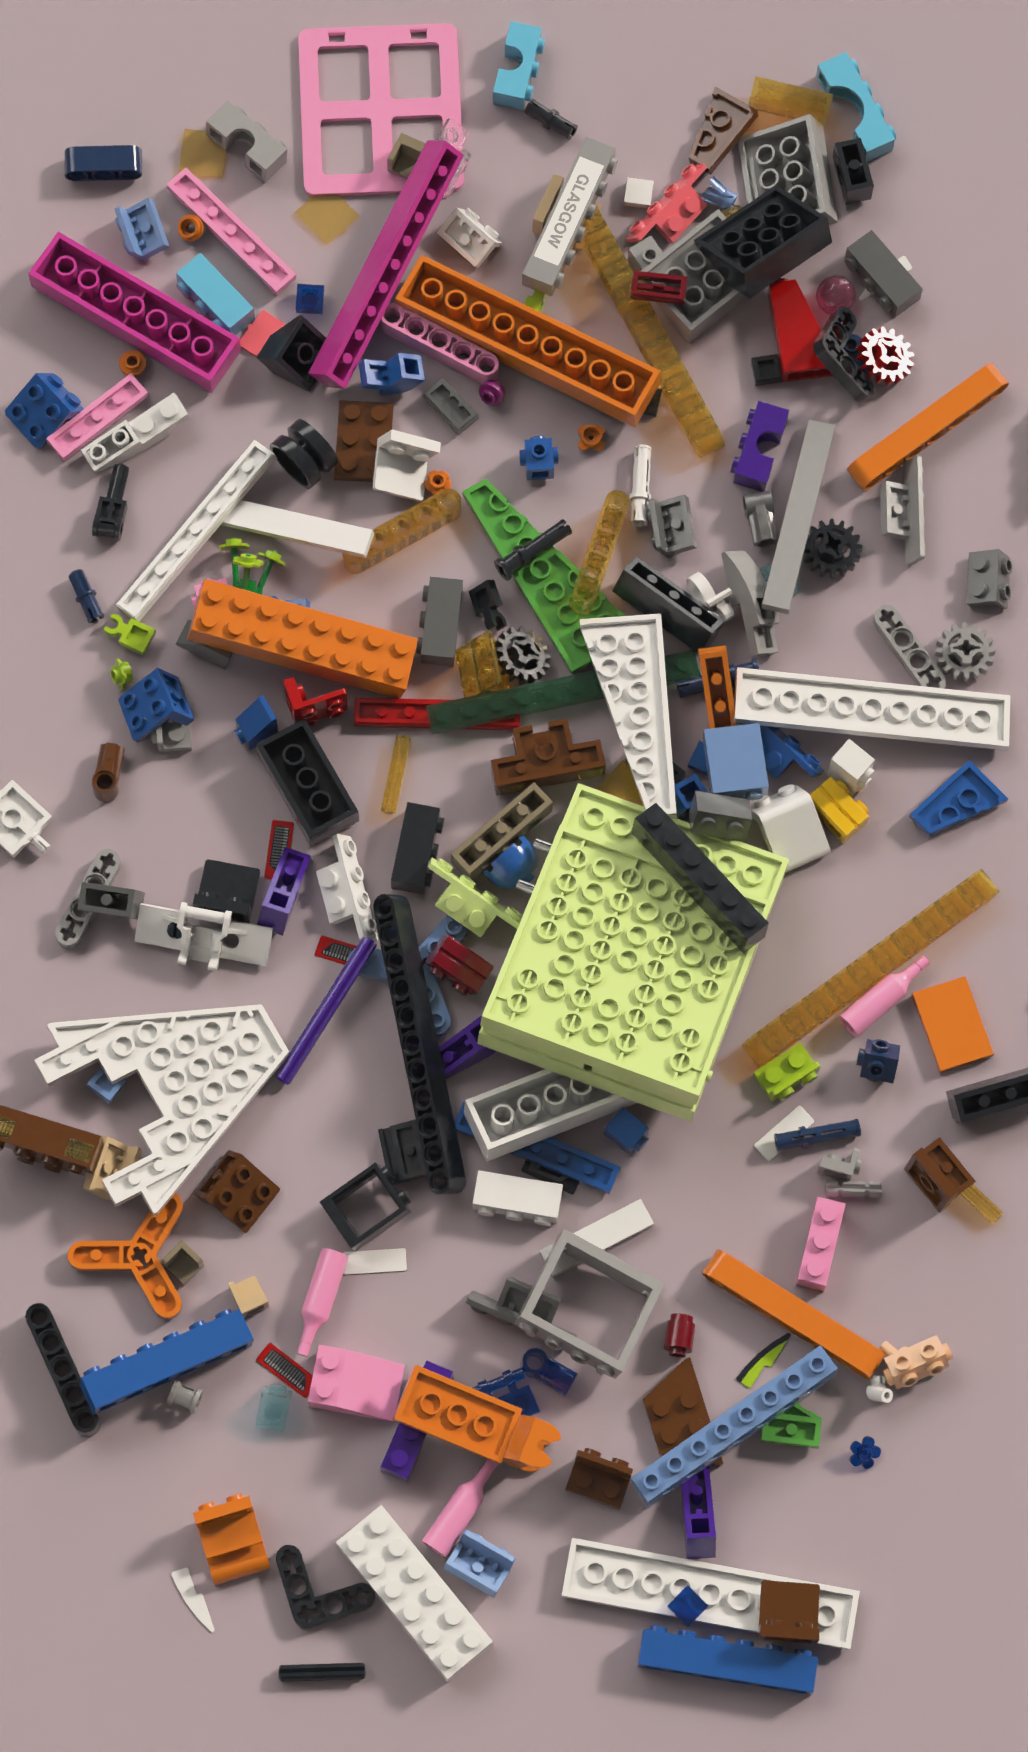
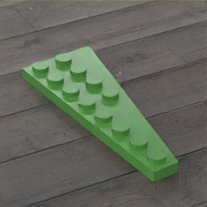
[462,479,625,675]

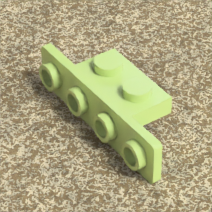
[428,858,522,937]

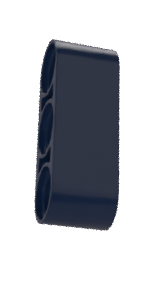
[64,145,142,181]

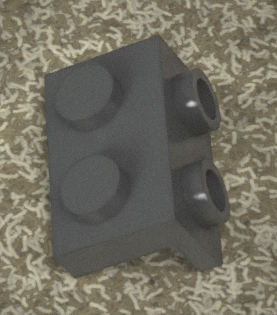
[647,495,697,557]
[966,549,1012,609]

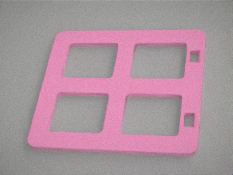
[299,24,464,197]

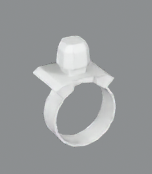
[686,572,734,623]

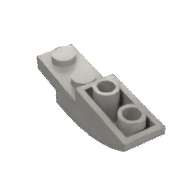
[721,550,780,657]

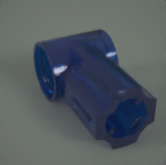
[520,1348,578,1396]

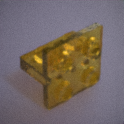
[456,631,510,700]

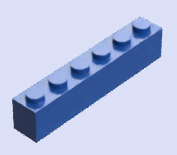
[79,1309,254,1415]
[637,1625,818,1695]

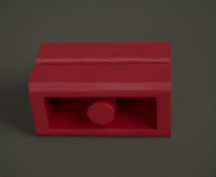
[425,935,494,996]

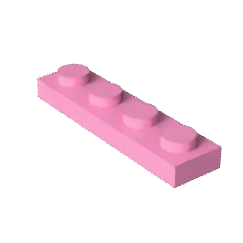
[46,373,149,462]

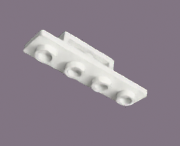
[316,834,378,942]

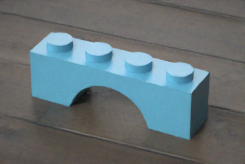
[816,52,896,162]

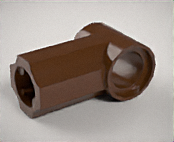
[92,742,125,802]

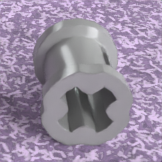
[167,1379,203,1414]

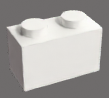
[827,739,875,796]

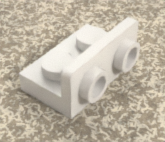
[437,208,503,268]

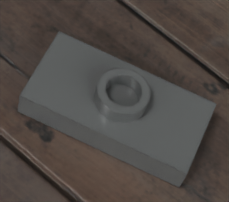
[423,378,479,435]

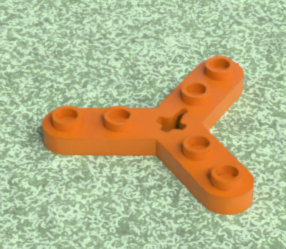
[67,1193,183,1319]

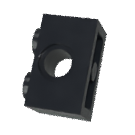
[832,138,874,205]

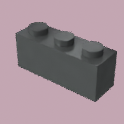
[845,230,923,318]
[416,577,463,667]

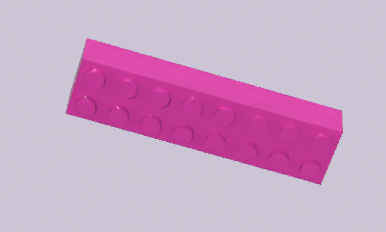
[28,231,241,393]

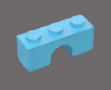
[493,21,546,110]

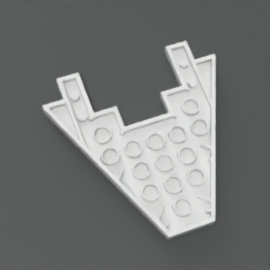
[34,1004,289,1216]

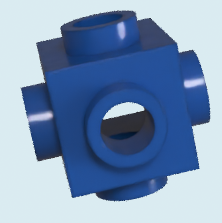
[519,436,559,480]

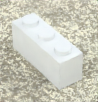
[473,1170,563,1226]

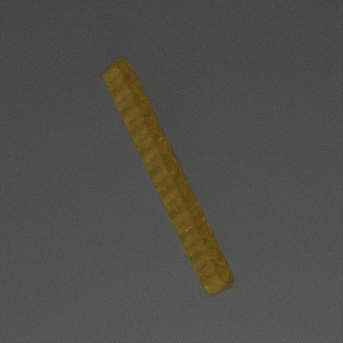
[584,203,725,458]
[742,869,1000,1068]

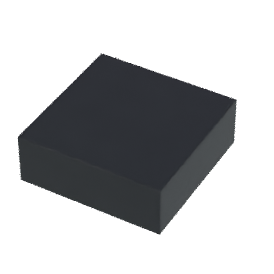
[751,354,782,386]

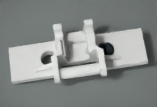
[134,902,273,971]

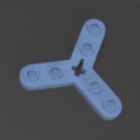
[348,915,468,1037]

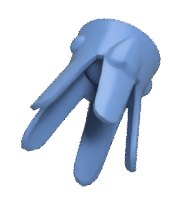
[701,176,740,213]

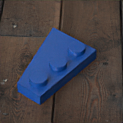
[909,760,1008,837]

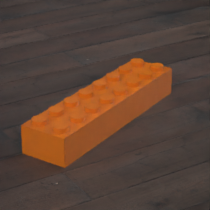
[187,579,418,698]

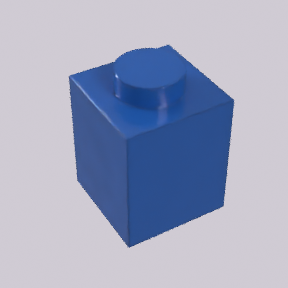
[604,1107,649,1155]

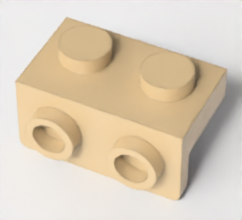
[82,1135,142,1201]

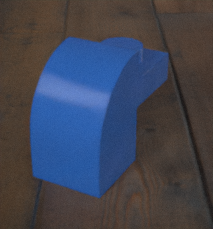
[358,353,425,395]

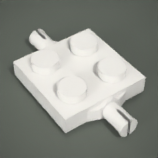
[0,780,53,858]

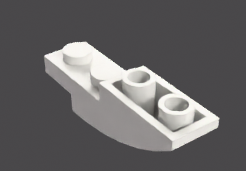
[81,393,190,473]

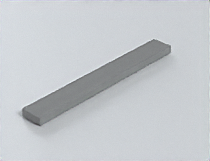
[762,419,835,614]

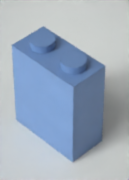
[703,723,769,800]

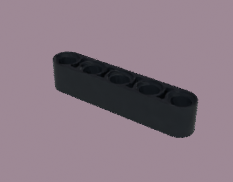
[25,1303,101,1437]

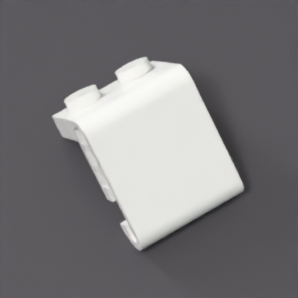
[750,784,831,873]

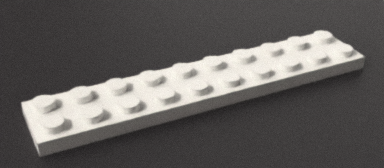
[734,667,1010,751]
[561,1538,860,1650]

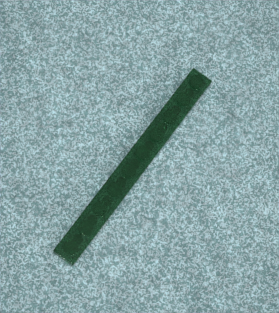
[426,650,701,735]

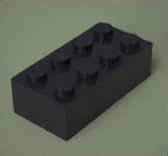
[256,718,359,847]

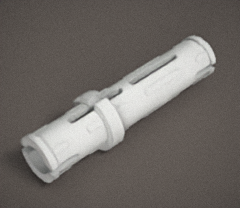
[629,444,652,527]

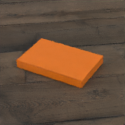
[912,976,994,1073]

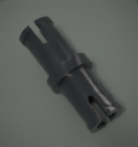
[524,99,578,140]

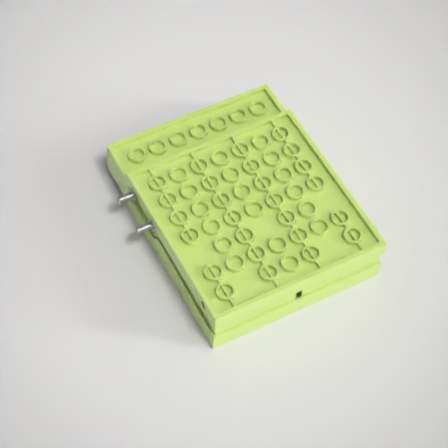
[477,783,789,1122]

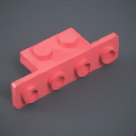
[625,163,708,243]

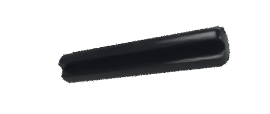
[278,1663,366,1682]

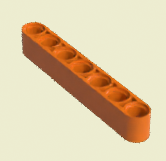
[847,363,1009,491]
[702,1249,885,1380]

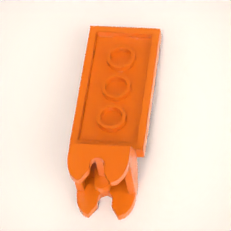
[392,1365,561,1472]

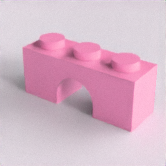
[796,1197,845,1292]

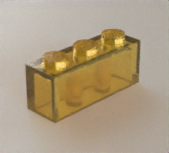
[749,76,833,127]

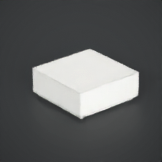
[624,177,654,209]

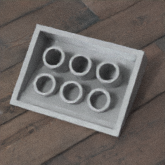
[738,114,838,225]
[640,209,746,343]

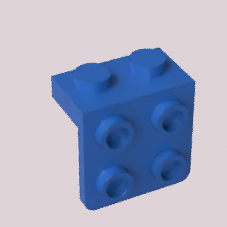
[5,373,84,448]

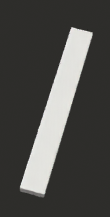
[116,440,277,621]

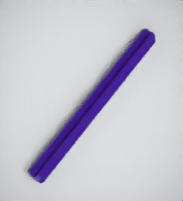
[276,937,377,1085]

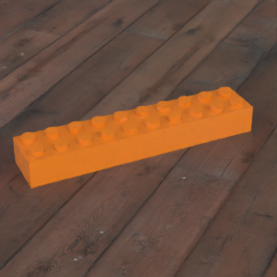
[395,255,661,428]

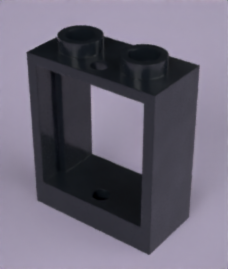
[320,1162,412,1251]

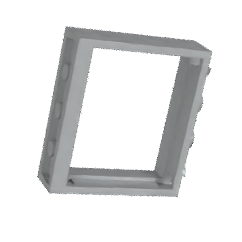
[514,1229,665,1379]

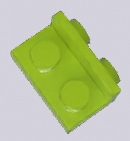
[753,1042,820,1102]

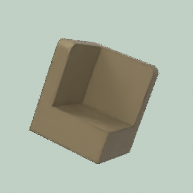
[387,133,425,179]
[162,1240,204,1286]

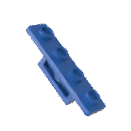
[760,725,824,779]

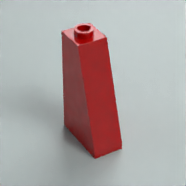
[767,278,833,382]

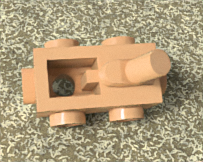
[879,1335,953,1389]

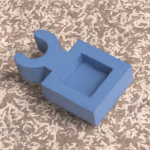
[86,1067,127,1104]

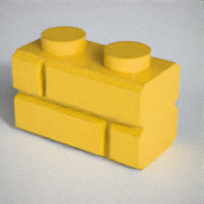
[810,776,869,844]

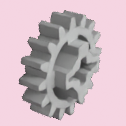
[935,622,996,682]

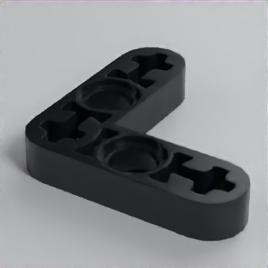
[813,307,875,402]
[276,1545,375,1629]

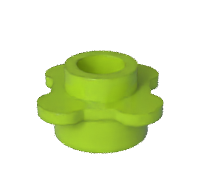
[110,658,133,690]

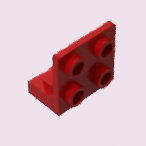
[283,677,348,726]

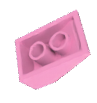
[308,1345,405,1422]

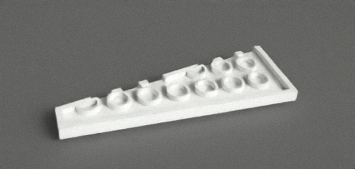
[580,614,677,818]

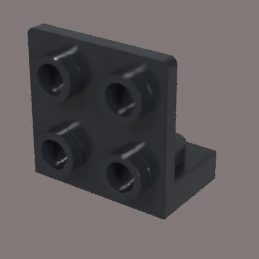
[193,859,260,923]

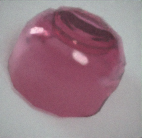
[815,275,857,315]

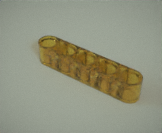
[342,489,461,574]
[569,490,630,615]

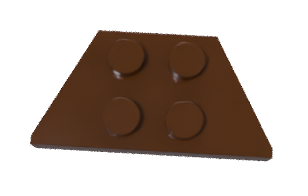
[643,1357,723,1466]

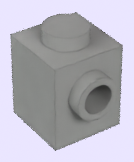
[628,236,663,271]

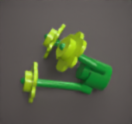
[219,537,286,595]

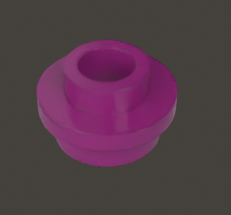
[479,380,505,406]

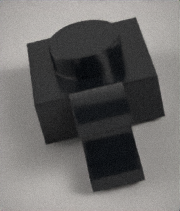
[468,580,507,631]

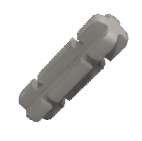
[825,1181,882,1198]

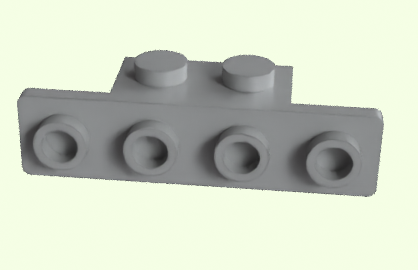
[880,455,926,566]

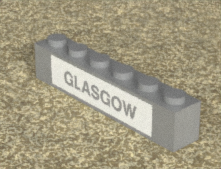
[522,137,618,296]

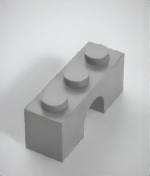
[206,101,287,183]

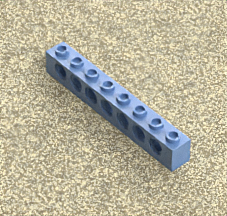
[631,1345,838,1508]

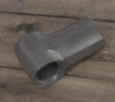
[743,491,778,548]

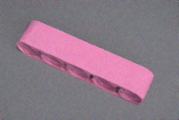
[381,303,499,384]

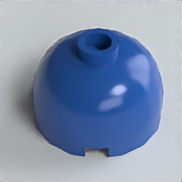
[482,835,538,889]

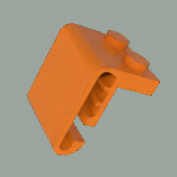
[193,1493,270,1586]

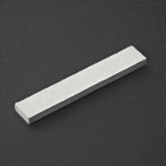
[221,500,374,558]

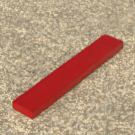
[354,697,520,730]

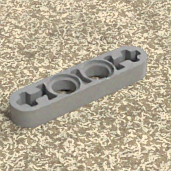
[873,605,946,689]
[55,849,121,949]

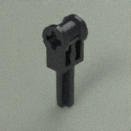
[92,463,129,541]

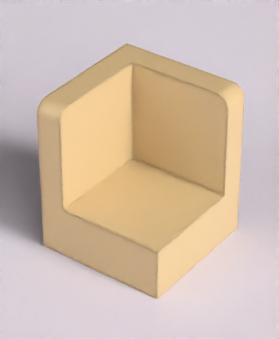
[228,1276,269,1318]

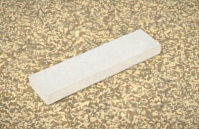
[540,1199,654,1277]

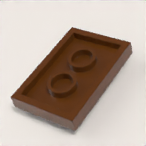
[334,400,394,482]

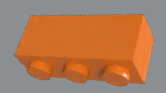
[698,645,737,729]

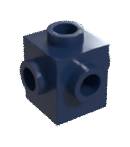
[856,1039,900,1083]

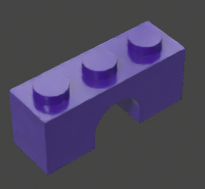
[730,401,789,492]

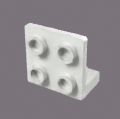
[372,430,441,502]

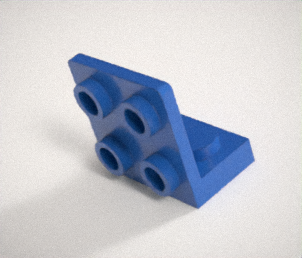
[118,667,194,742]

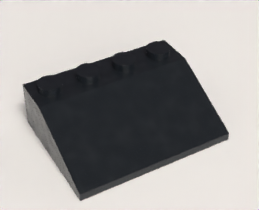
[694,185,832,299]

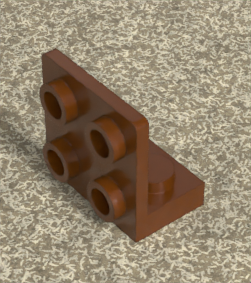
[194,1150,280,1233]
[565,1448,633,1510]
[758,1580,820,1644]

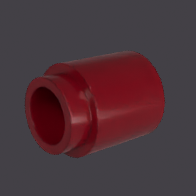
[664,1313,695,1358]

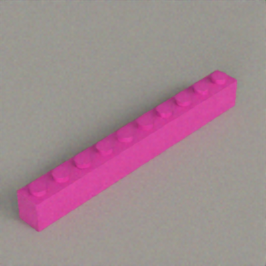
[308,140,464,389]

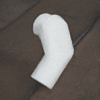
[866,1375,893,1403]

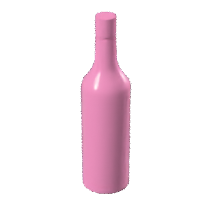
[839,955,930,1037]
[297,1248,348,1357]
[422,1459,498,1558]

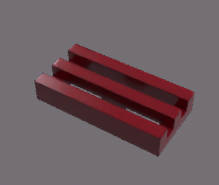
[630,270,687,305]

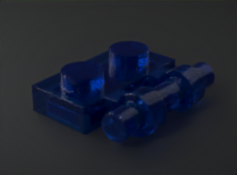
[473,1368,540,1416]

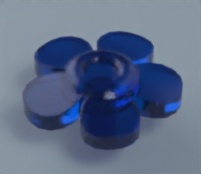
[849,1436,881,1469]

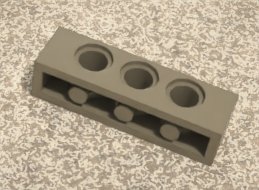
[451,782,553,880]

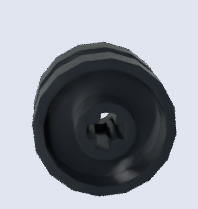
[270,419,338,489]

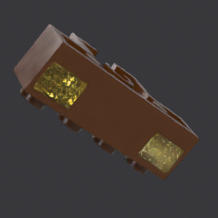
[491,718,606,796]
[0,1105,104,1175]

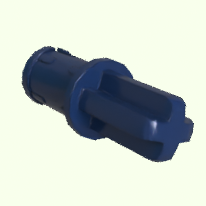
[69,569,104,623]

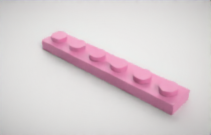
[166,168,296,296]

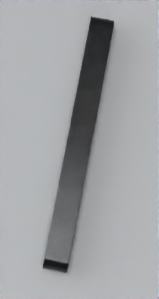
[373,894,466,1194]

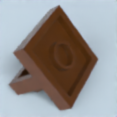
[904,1137,976,1213]

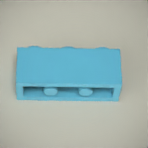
[176,253,255,335]

